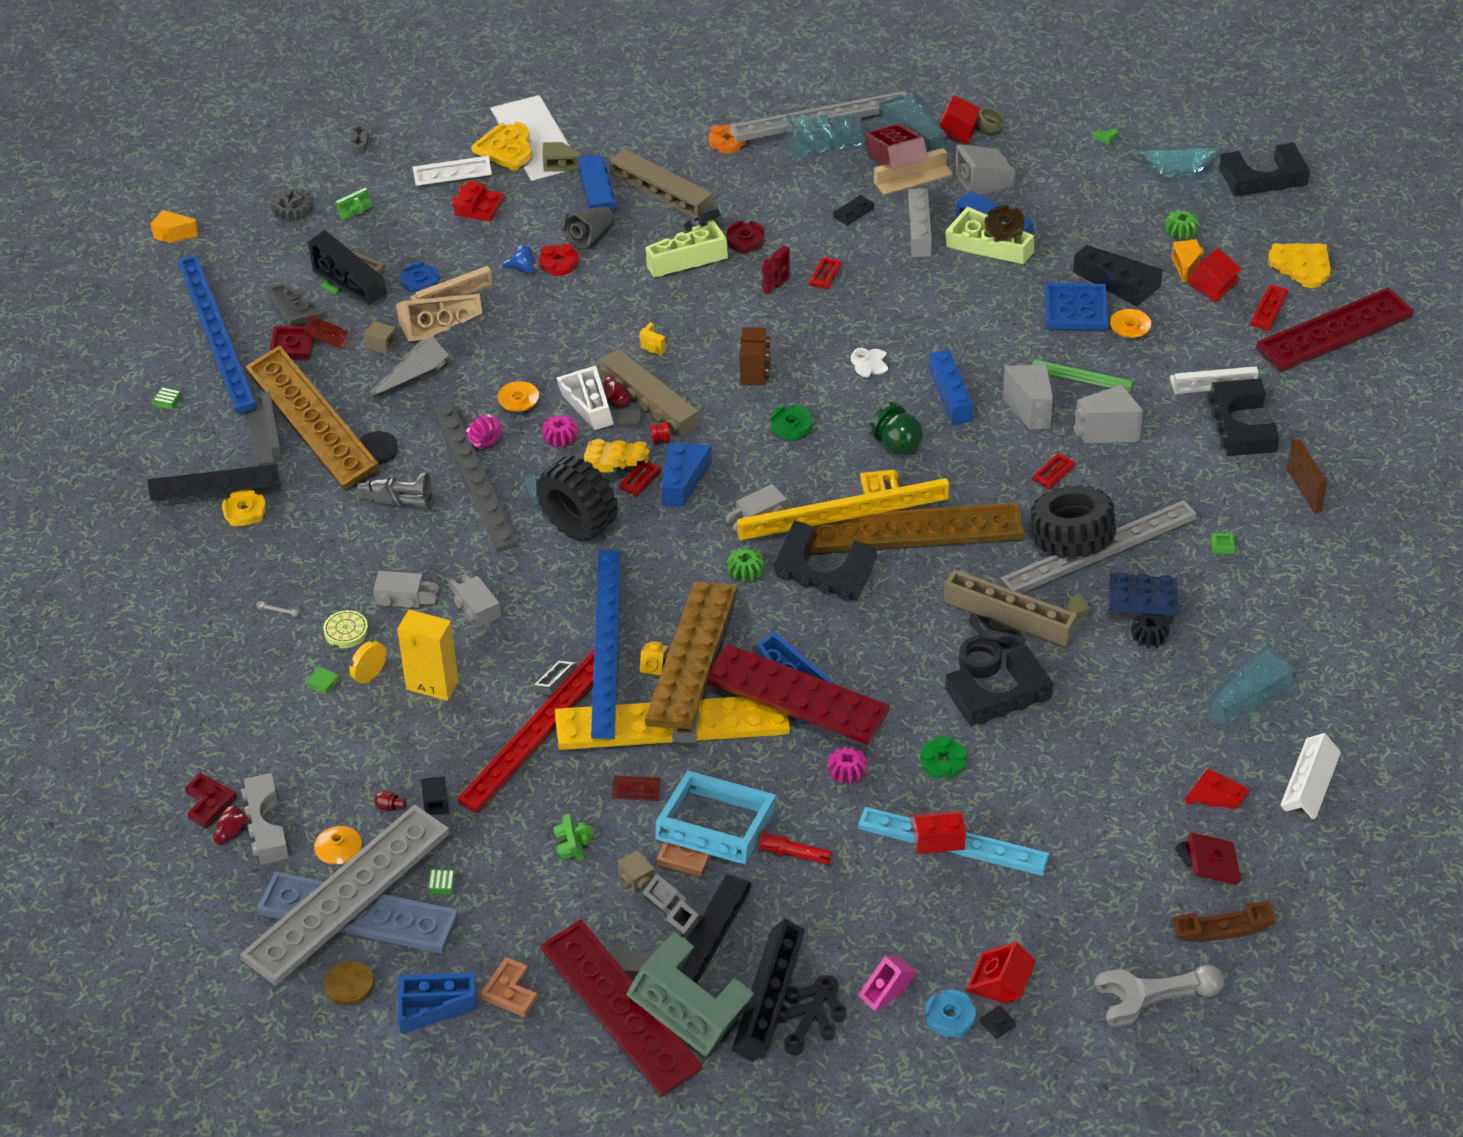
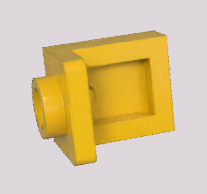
[639,322,666,356]
[640,641,668,675]

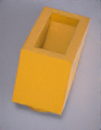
[151,210,199,243]
[1172,239,1204,282]

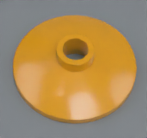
[1110,309,1151,338]
[497,381,539,411]
[314,826,362,865]

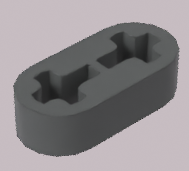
[349,125,369,154]

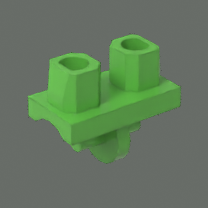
[335,188,373,220]
[553,814,594,861]

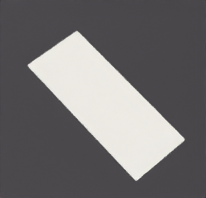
[490,95,569,180]

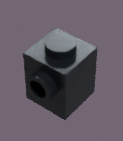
[421,776,449,815]

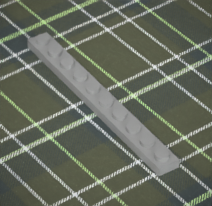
[730,91,911,142]
[1000,500,1197,594]

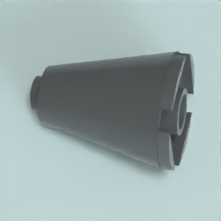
[561,206,614,249]

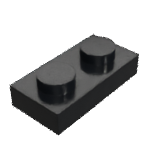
[833,195,874,226]

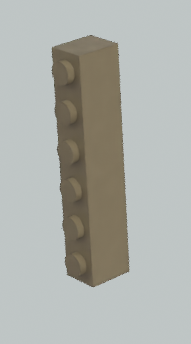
[609,148,713,218]
[599,349,699,437]
[944,569,1077,647]

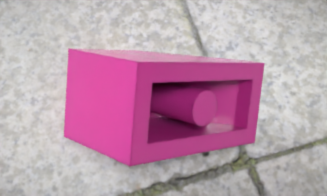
[858,956,917,1011]

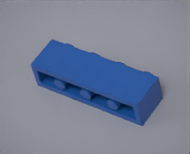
[578,154,617,215]
[956,191,1034,235]
[929,349,973,425]

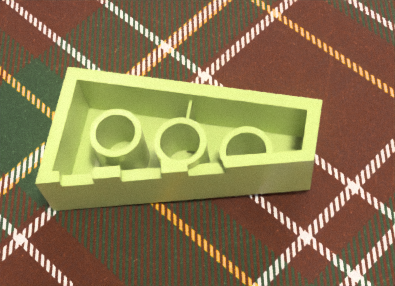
[946,207,1034,264]
[645,219,728,277]

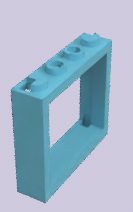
[655,770,776,865]

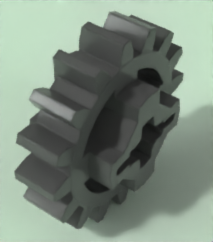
[271,187,313,221]

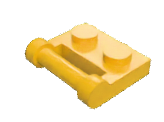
[860,470,899,494]

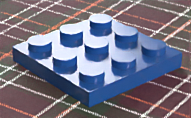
[1045,283,1108,330]

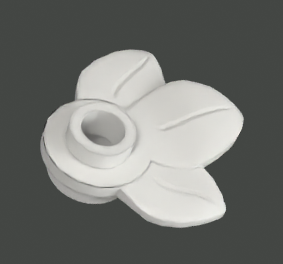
[851,348,888,377]

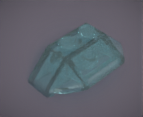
[1138,147,1218,177]

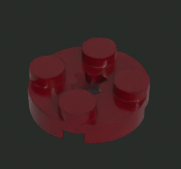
[726,221,765,254]

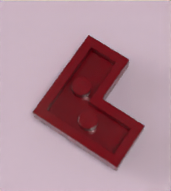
[185,772,237,829]

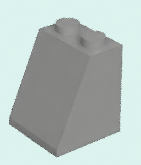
[955,144,1016,195]
[1002,364,1053,429]
[1074,385,1143,443]

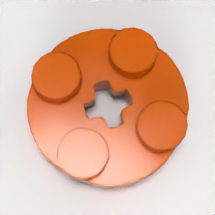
[709,123,746,154]

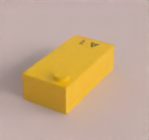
[397,610,459,701]

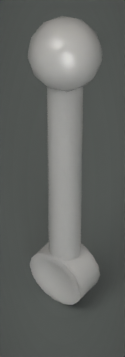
[256,601,300,617]

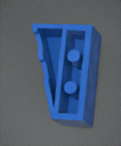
[661,443,712,507]
[398,972,477,1034]

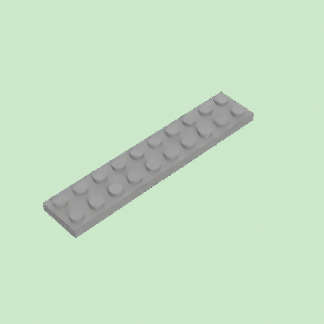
[240,804,450,986]

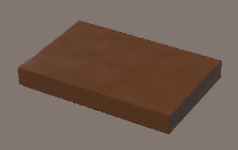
[1287,439,1327,514]

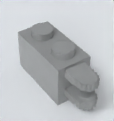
[726,484,787,532]
[373,571,439,608]
[448,573,501,628]

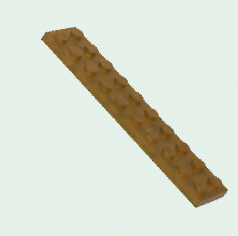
[246,346,380,490]
[809,502,1024,554]
[645,582,738,730]

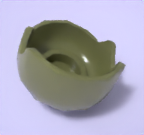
[976,107,1005,134]

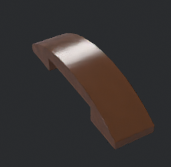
[1172,900,1275,942]

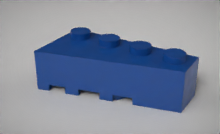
[757,631,835,725]

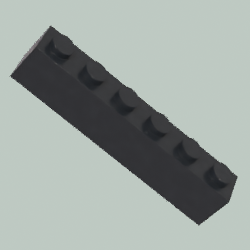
[147,464,281,501]
[731,918,805,1062]

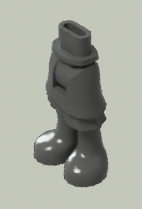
[358,472,434,511]

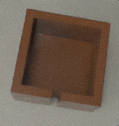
[739,327,771,385]

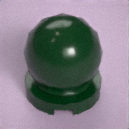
[869,402,923,454]

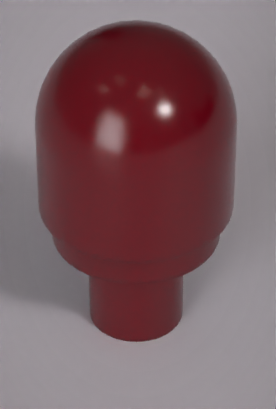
[374,791,407,811]

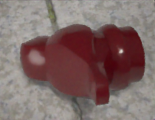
[603,376,631,409]
[212,806,248,845]

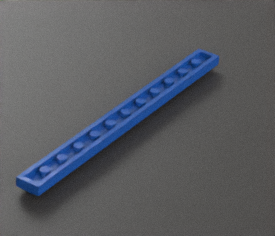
[178,255,256,414]
[591,550,621,739]

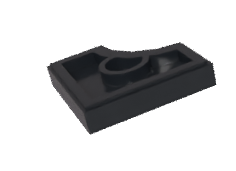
[968,614,1026,646]

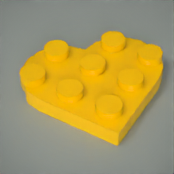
[471,121,532,171]
[1268,243,1331,288]
[584,439,650,472]

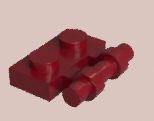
[761,245,790,294]

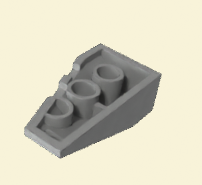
[369,336,449,396]

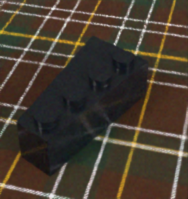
[308,229,386,305]
[1073,245,1163,307]

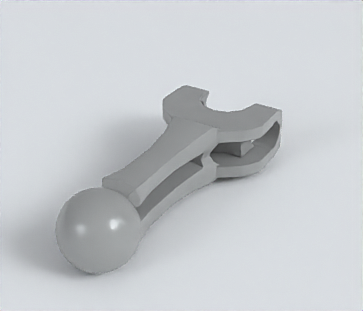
[1094,965,1224,1026]

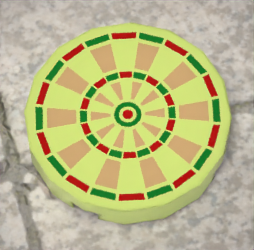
[323,610,369,648]

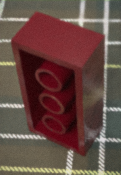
[864,123,928,169]

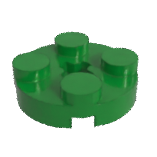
[771,405,812,442]
[920,735,967,779]

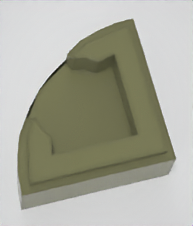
[1068,594,1090,618]

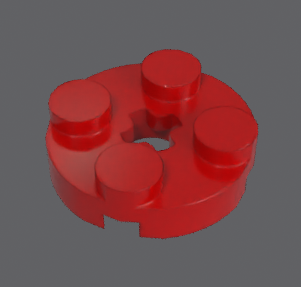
[539,243,579,276]

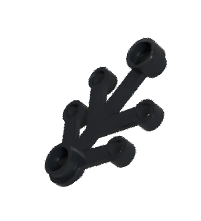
[777,975,846,1056]

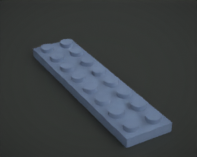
[257,871,459,954]

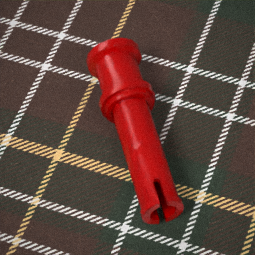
[758,830,833,866]

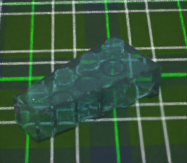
[787,115,866,158]

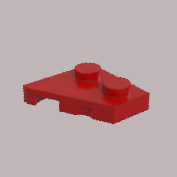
[1185,769,1250,809]

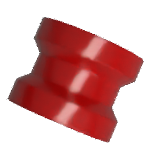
[650,422,670,444]

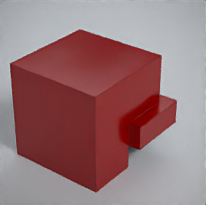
[935,94,980,145]
[1187,248,1242,303]

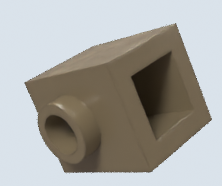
[363,321,397,354]
[617,850,654,894]

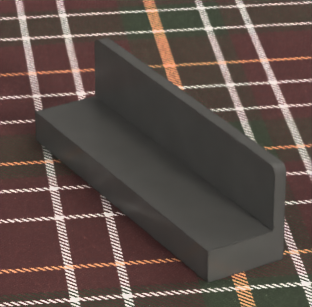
[248,391,283,466]

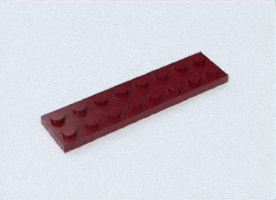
[1256,287,1414,372]
[707,644,890,746]
[540,919,702,1097]

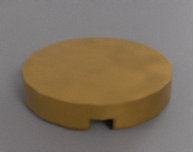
[324,961,374,1006]

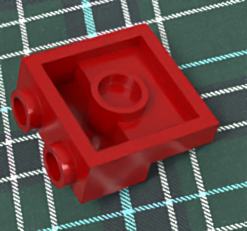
[452,180,505,222]

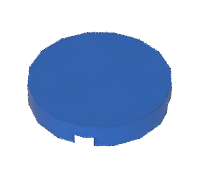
[399,262,439,293]

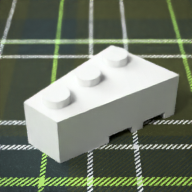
[556,366,614,430]

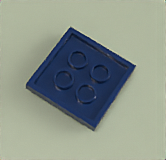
[1109,572,1178,615]

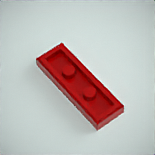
[1250,284,1289,331]

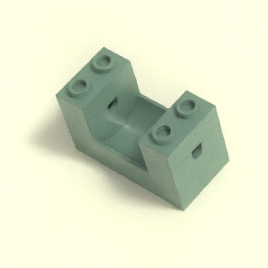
[626,931,754,1057]

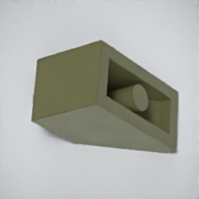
[542,142,581,172]

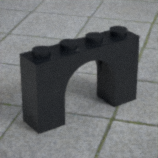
[1219,143,1310,197]
[1207,378,1280,456]
[773,520,877,601]
[945,646,1053,727]

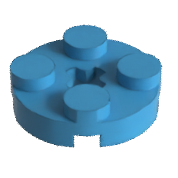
[925,990,976,1038]

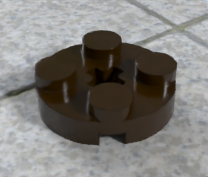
[984,205,1025,241]

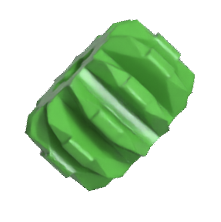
[1165,209,1199,241]
[727,547,764,584]

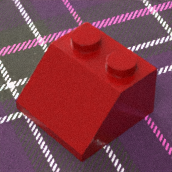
[910,810,966,854]
[966,942,1036,1003]

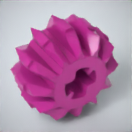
[466,414,503,450]
[542,414,578,449]
[828,745,867,786]

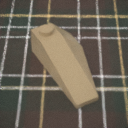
[396,294,482,342]

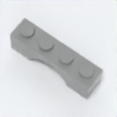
[908,188,932,257]
[241,773,289,865]

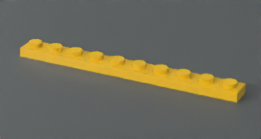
[737,478,949,541]

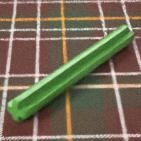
[1032,359,1133,392]

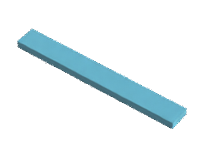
[858,807,1050,876]

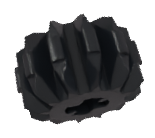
[1131,613,1170,649]

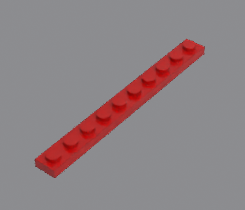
[458,650,595,813]

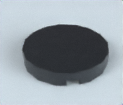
[684,209,721,231]
[359,431,398,465]

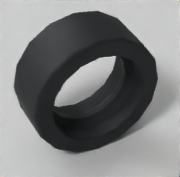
[959,635,1002,679]

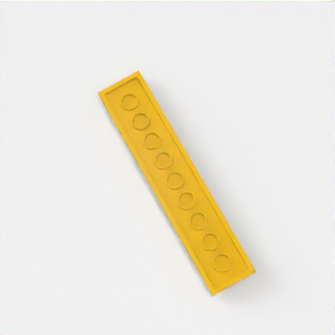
[555,697,790,750]

